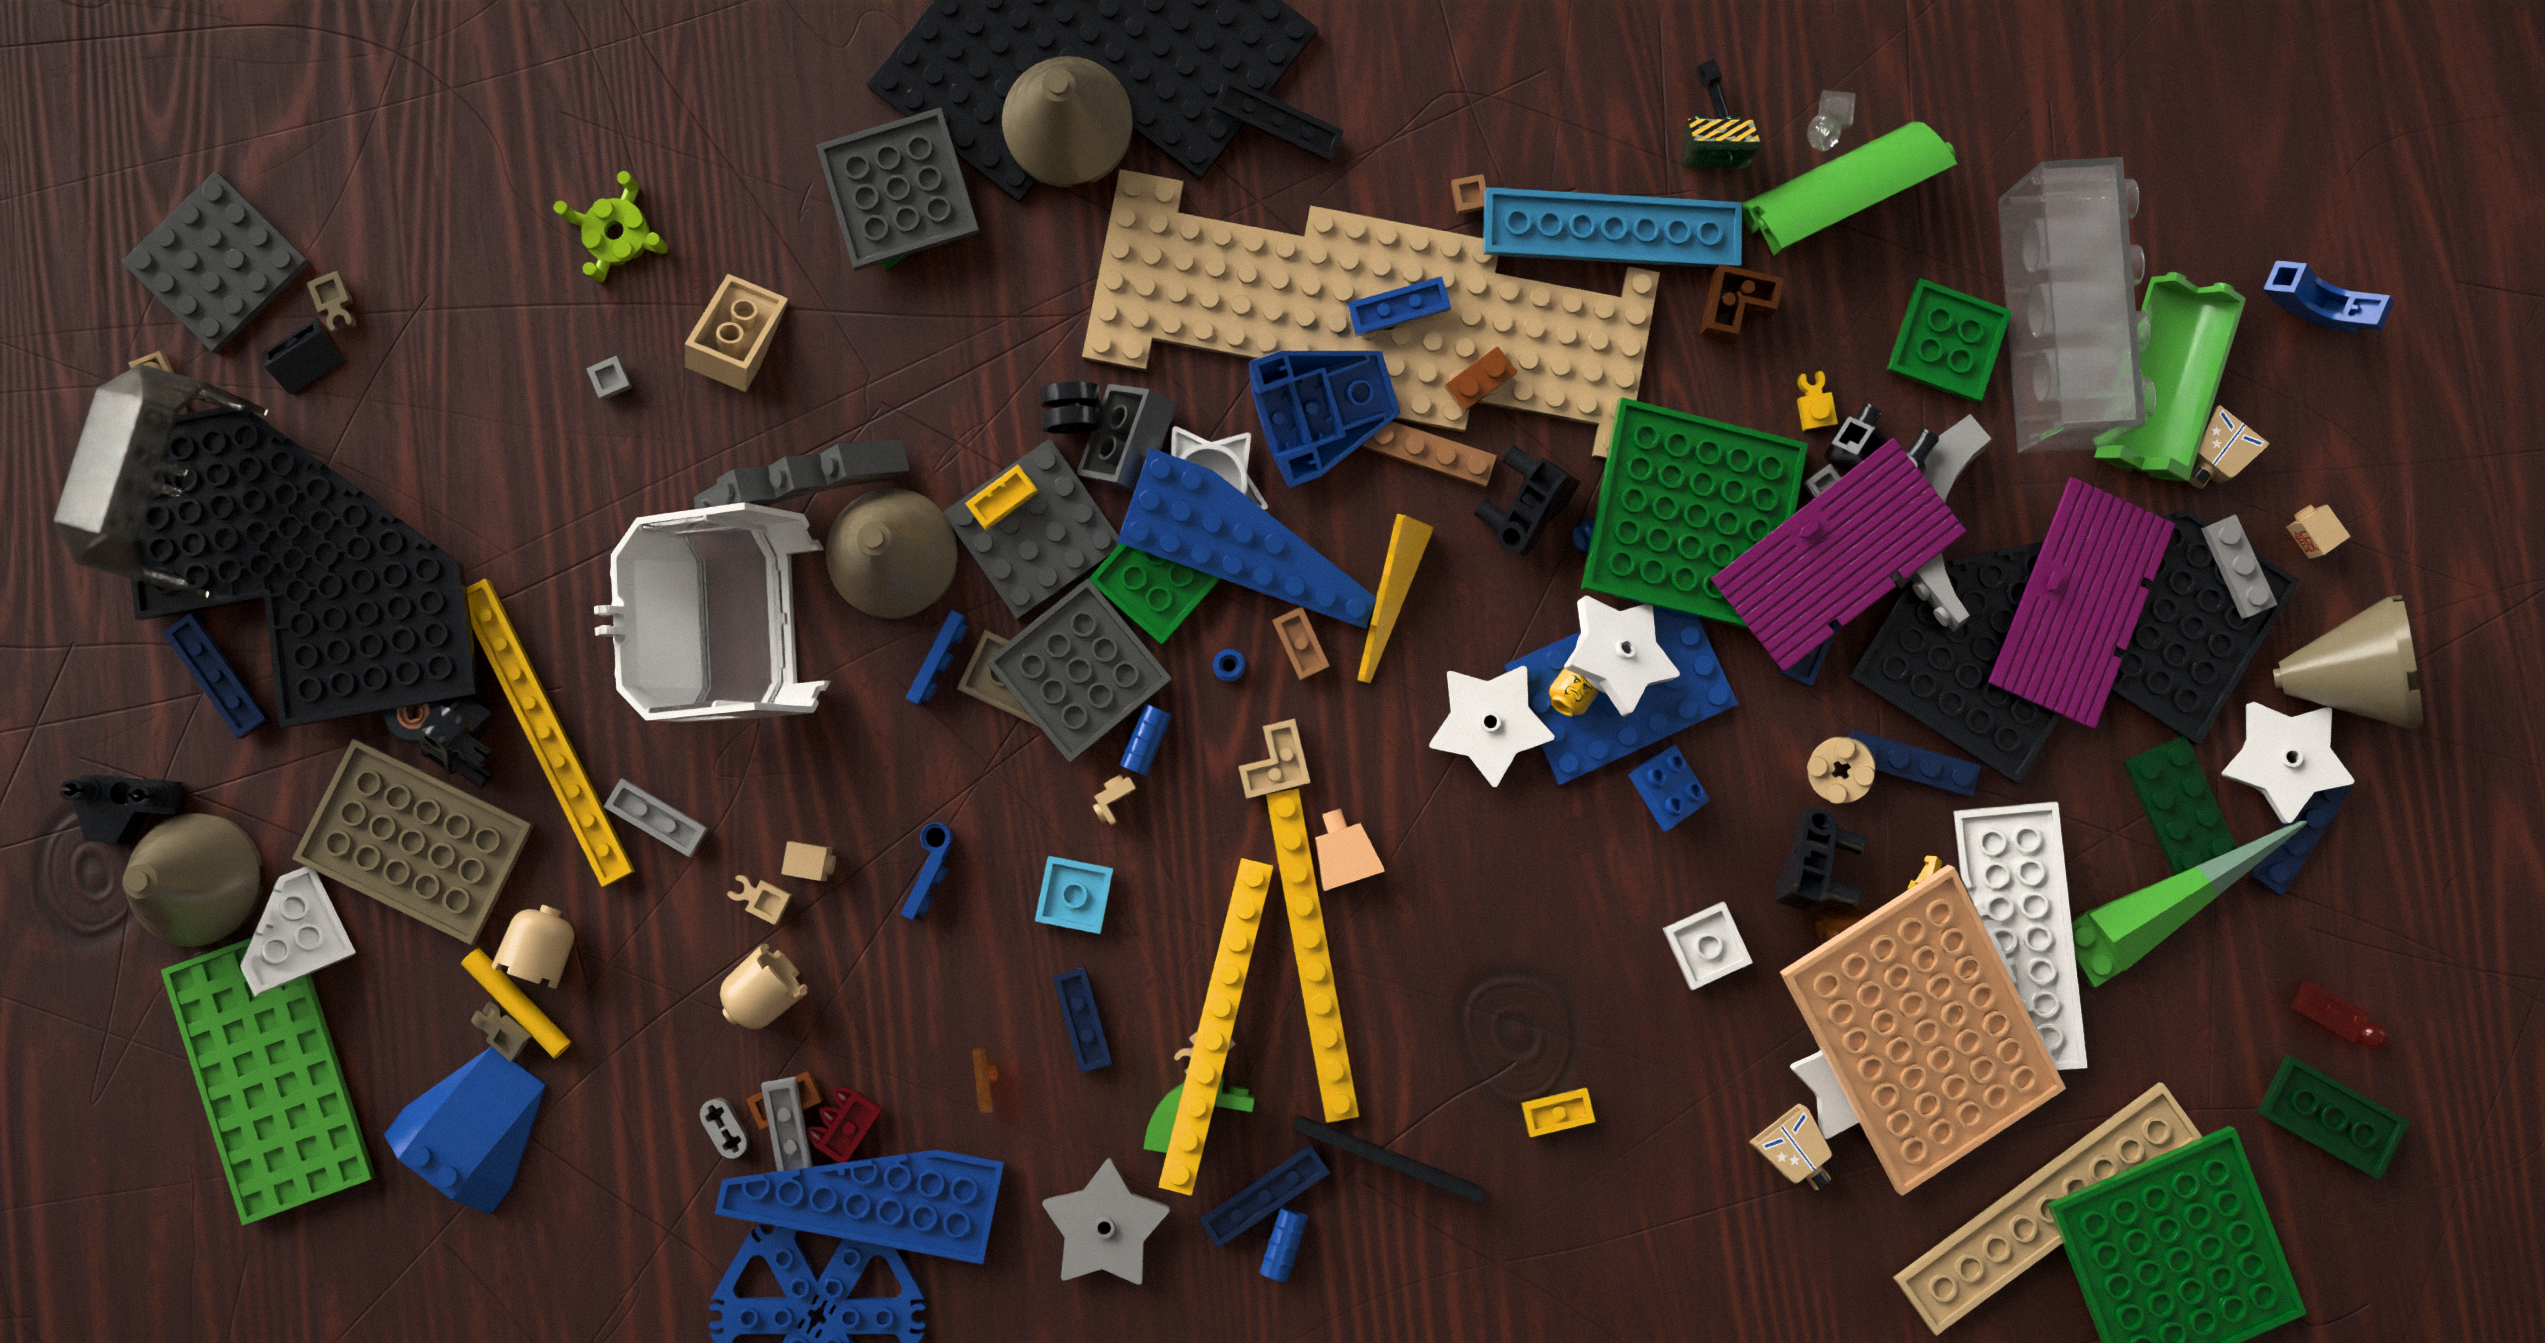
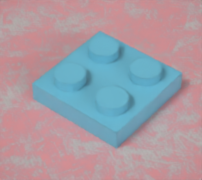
[1035,856,1114,934]

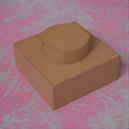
[1451,174,1486,215]

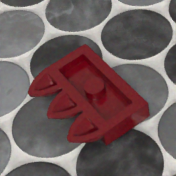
[806,1088,883,1163]

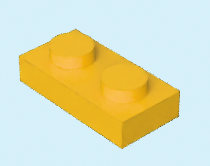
[1521,1088,1595,1137]

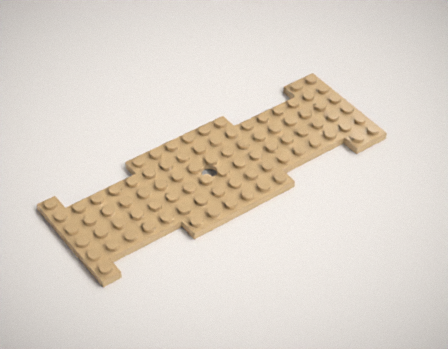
[1082,169,1660,460]

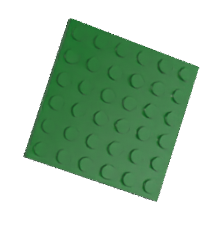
[1581,397,1808,629]
[2047,1126,2307,1343]

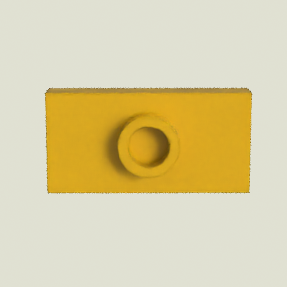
[965,464,1039,531]

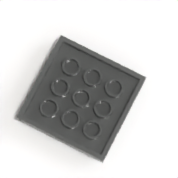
[816,107,980,271]
[121,171,311,354]
[943,439,1120,620]
[985,578,1172,763]

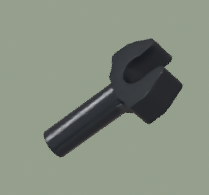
[1697,59,1731,120]

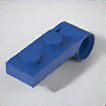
[901,822,954,920]

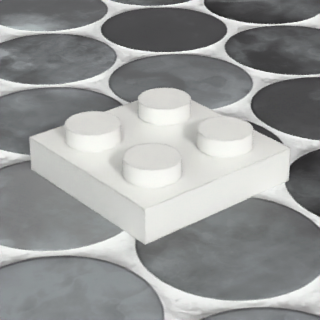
[1663,902,1753,990]

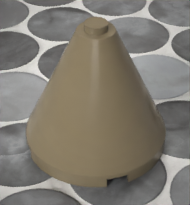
[1002,56,1133,187]
[826,488,959,619]
[2273,595,2423,729]
[123,813,264,947]

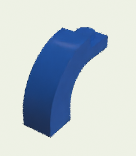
[2264,261,2395,333]

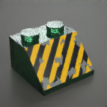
[1682,115,1760,168]

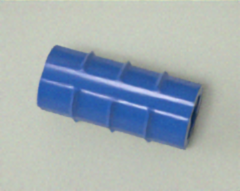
[1120,704,1172,776]
[1259,1207,1308,1282]

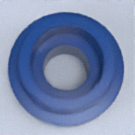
[1213,649,1246,682]

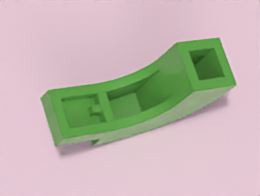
[1143,1076,1254,1153]

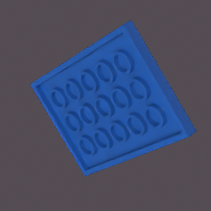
[1503,604,1738,785]

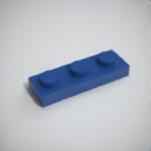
[1347,276,1451,337]
[906,610,968,706]

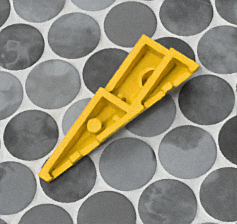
[1357,514,1434,684]

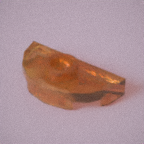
[972,1046,999,1114]

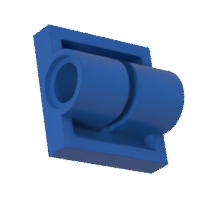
[1628,744,1710,832]

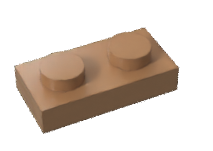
[1272,607,1330,681]

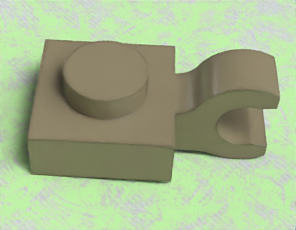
[471,1002,531,1062]

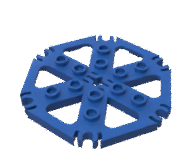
[709,1223,927,1343]

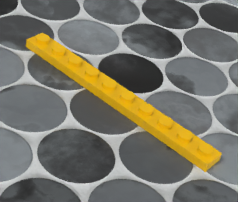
[467,578,635,887]
[1266,788,1359,1123]
[1158,858,1274,1196]

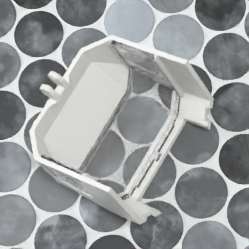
[594,502,831,722]

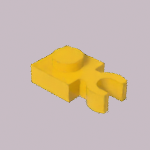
[1797,371,1838,431]

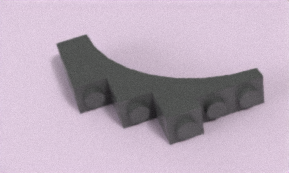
[693,439,910,521]

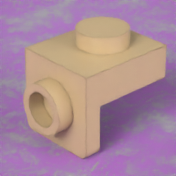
[1093,775,1137,826]

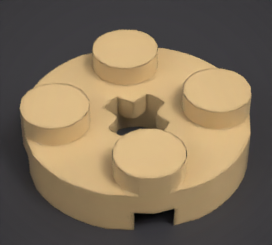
[1807,737,1876,803]

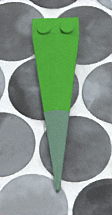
[2071,821,2307,988]

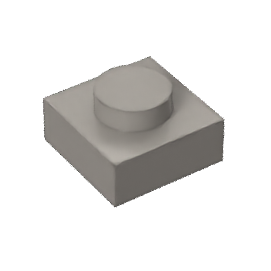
[586,355,633,401]

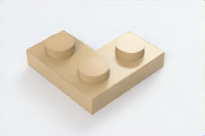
[1239,719,1311,799]

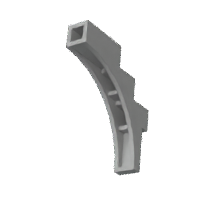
[1890,414,1991,632]

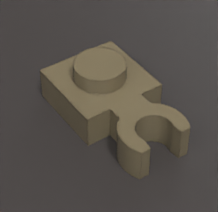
[307,271,356,334]

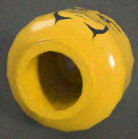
[1549,668,1599,717]

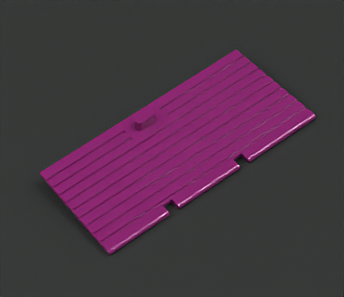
[1711,438,1967,672]
[1988,477,2176,729]

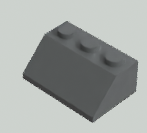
[1076,384,1177,494]

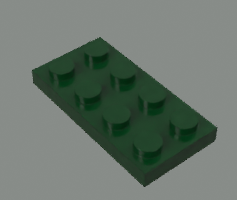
[2121,736,2237,876]
[2255,1055,2410,1181]

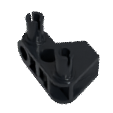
[1824,403,1939,475]
[1474,444,1580,557]
[418,697,494,789]
[60,774,187,844]
[1775,807,1867,912]

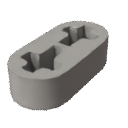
[700,1098,750,1158]

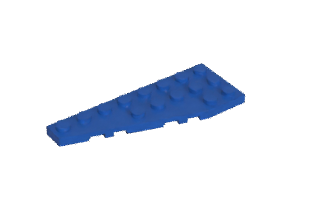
[1117,448,1376,629]
[715,1149,1004,1264]

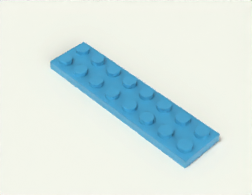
[1483,187,1742,268]

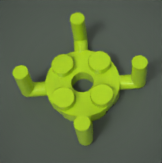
[554,171,668,283]

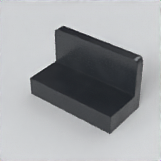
[262,318,345,394]

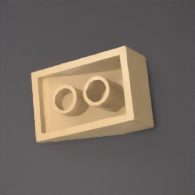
[685,274,788,392]

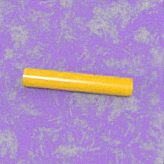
[461,948,572,1059]

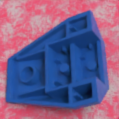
[1249,351,1401,488]
[384,1046,547,1214]

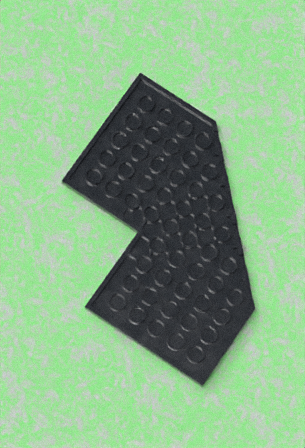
[866,0,1318,203]
[113,404,481,728]
[1848,510,2300,784]

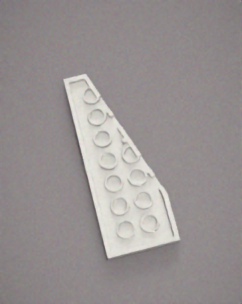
[1953,802,2087,1070]

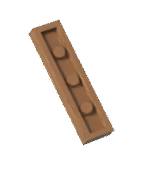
[1362,421,1497,488]

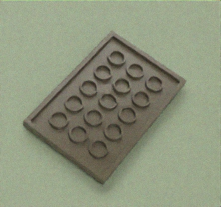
[292,739,535,945]

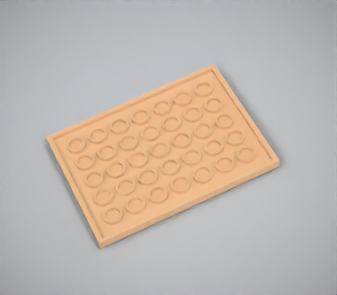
[1780,865,2066,1196]

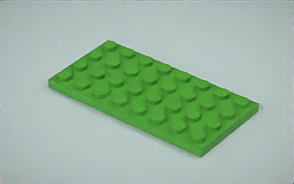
[161,938,376,1226]

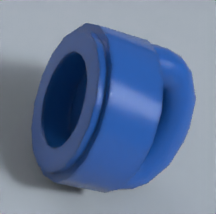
[1571,520,1594,553]

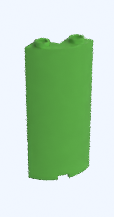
[1742,122,1957,256]
[2094,272,2246,481]

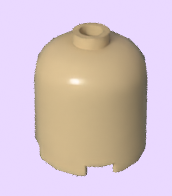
[491,905,575,989]
[720,944,807,1030]

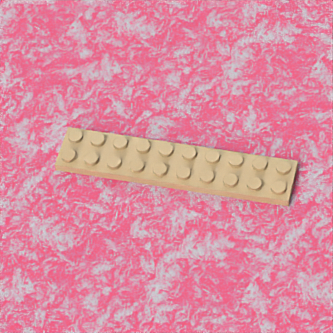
[1893,1082,2202,1336]

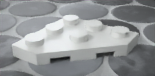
[240,866,356,997]

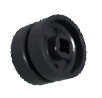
[1039,381,1102,434]

